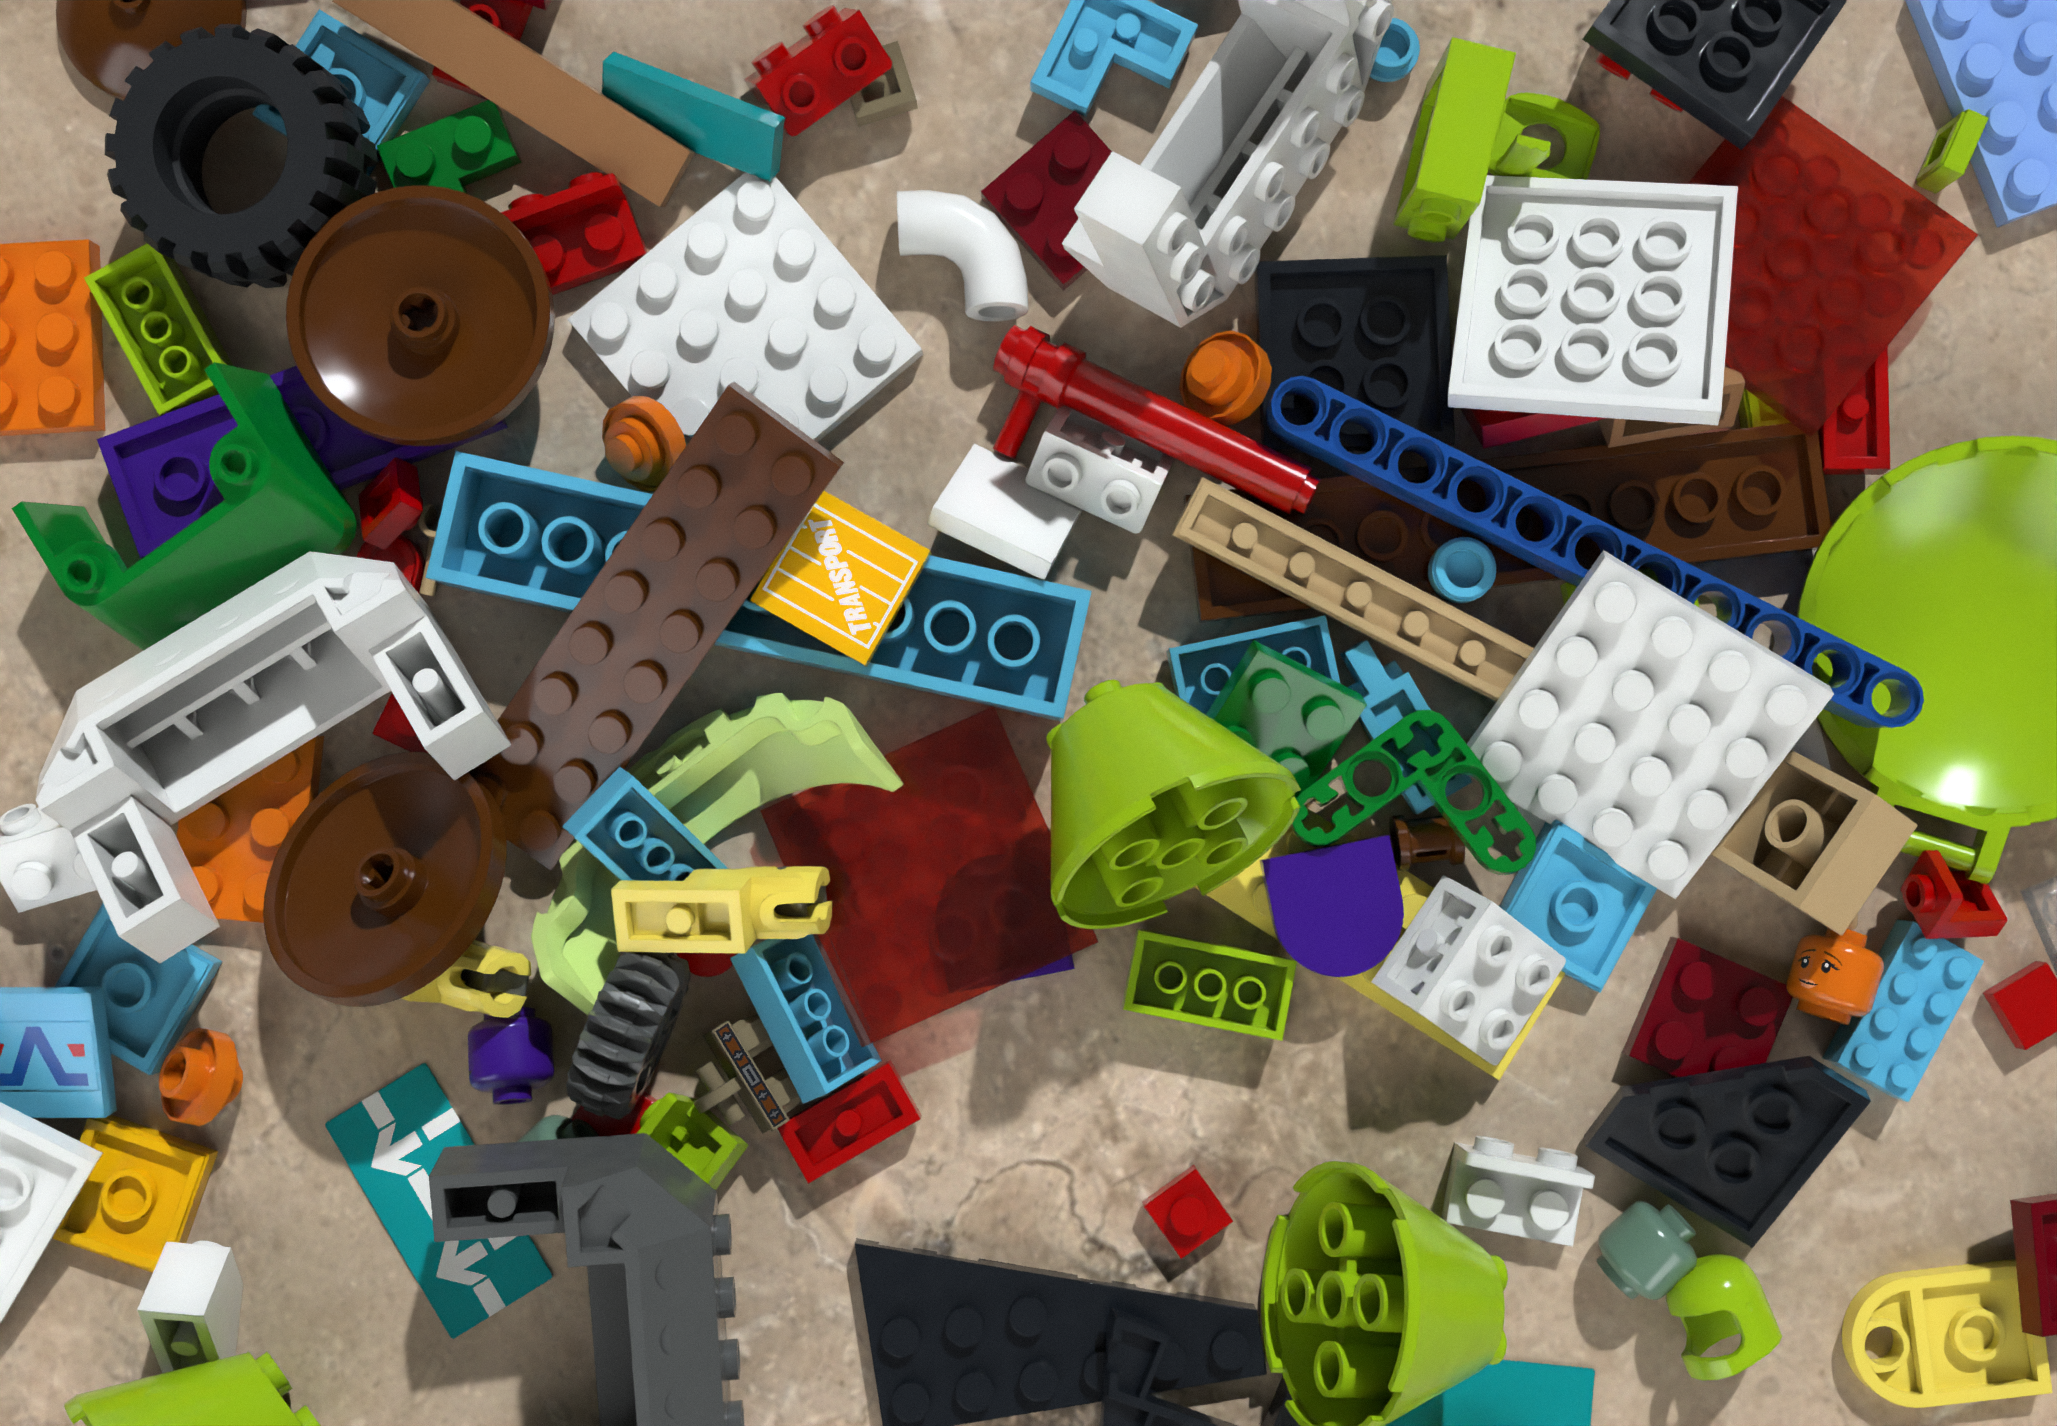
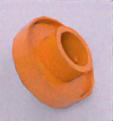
[1179,331,1272,426]
[602,396,686,491]
[159,1028,243,1126]

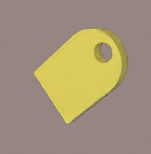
[1842,1259,2053,1408]

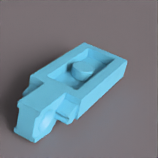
[1340,640,1472,814]

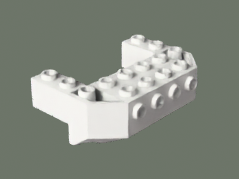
[1062,0,1394,328]
[36,551,511,963]

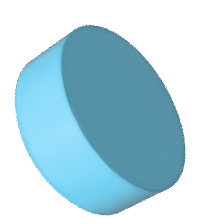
[1428,537,1496,603]

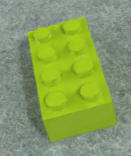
[84,243,233,416]
[1122,928,1297,1041]

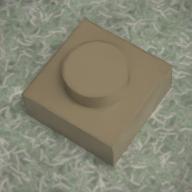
[849,41,918,127]

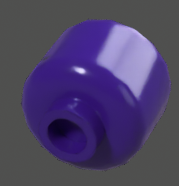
[468,1007,554,1105]

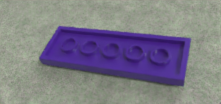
[97,366,508,558]

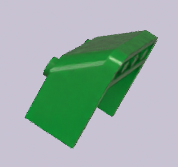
[12,362,356,651]

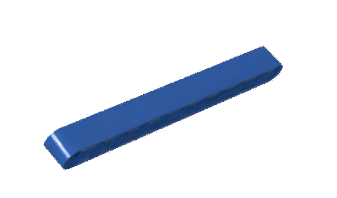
[1265,376,1924,728]

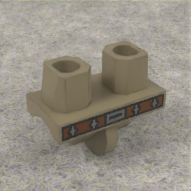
[693,1014,801,1133]

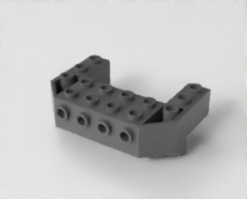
[429,1133,744,1426]

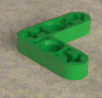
[1291,710,1536,875]

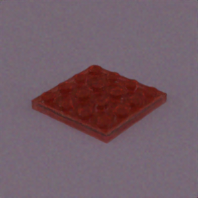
[1688,96,1978,437]
[760,706,1099,1047]

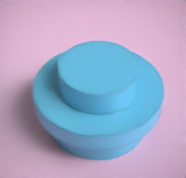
[1370,18,1420,82]

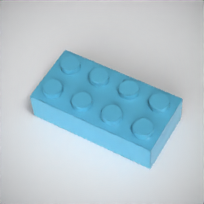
[1166,615,1341,715]
[562,766,728,881]
[1822,920,1984,1102]
[730,934,882,1104]

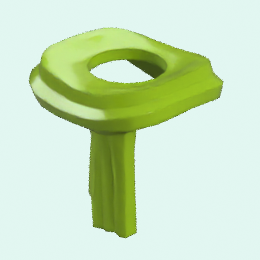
[1488,92,1600,180]

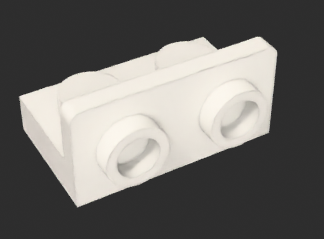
[1025,406,1175,534]
[1441,1136,1595,1247]

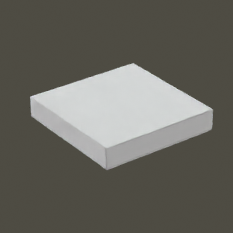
[927,444,1082,580]

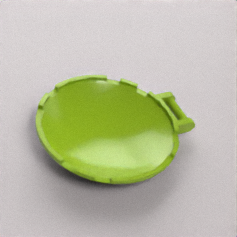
[1797,436,2057,885]

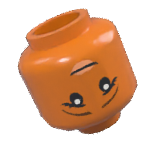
[1786,927,1884,1025]

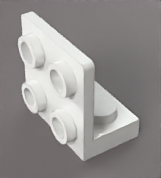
[1371,875,1566,1065]

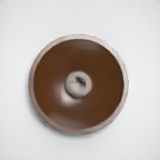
[286,185,555,446]
[263,752,507,1007]

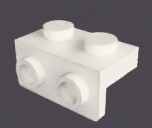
[0,804,97,913]

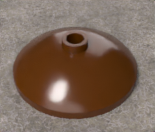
[56,0,247,101]

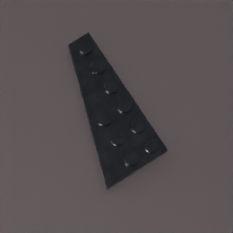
[855,1238,1267,1426]

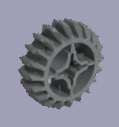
[566,952,691,1120]

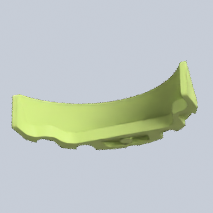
[531,693,904,1015]

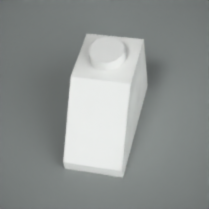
[137,1241,243,1373]

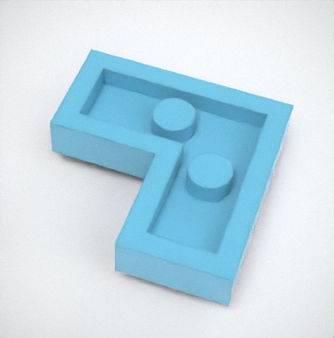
[1030,0,1198,117]

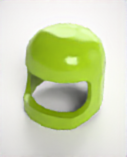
[1665,1254,1782,1381]

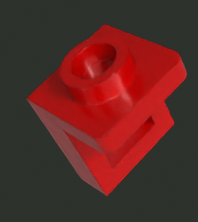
[1900,850,2008,939]

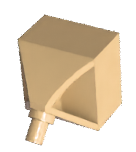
[1711,750,1918,936]

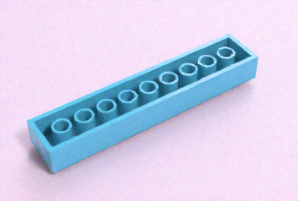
[425,451,1092,722]

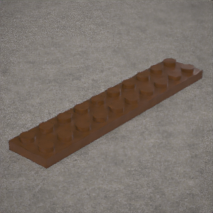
[1184,420,1831,623]

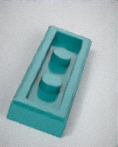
[602,52,785,182]

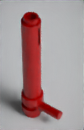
[993,325,1321,514]

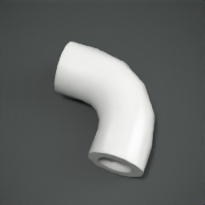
[897,190,1029,321]

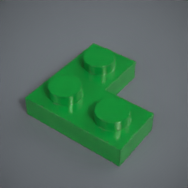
[377,100,522,194]

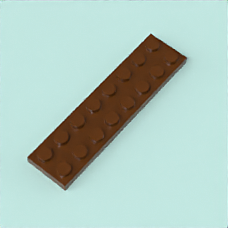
[469,382,844,870]

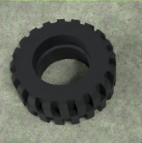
[105,24,378,288]

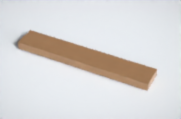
[332,0,695,207]

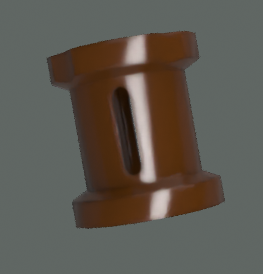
[1389,815,1465,871]

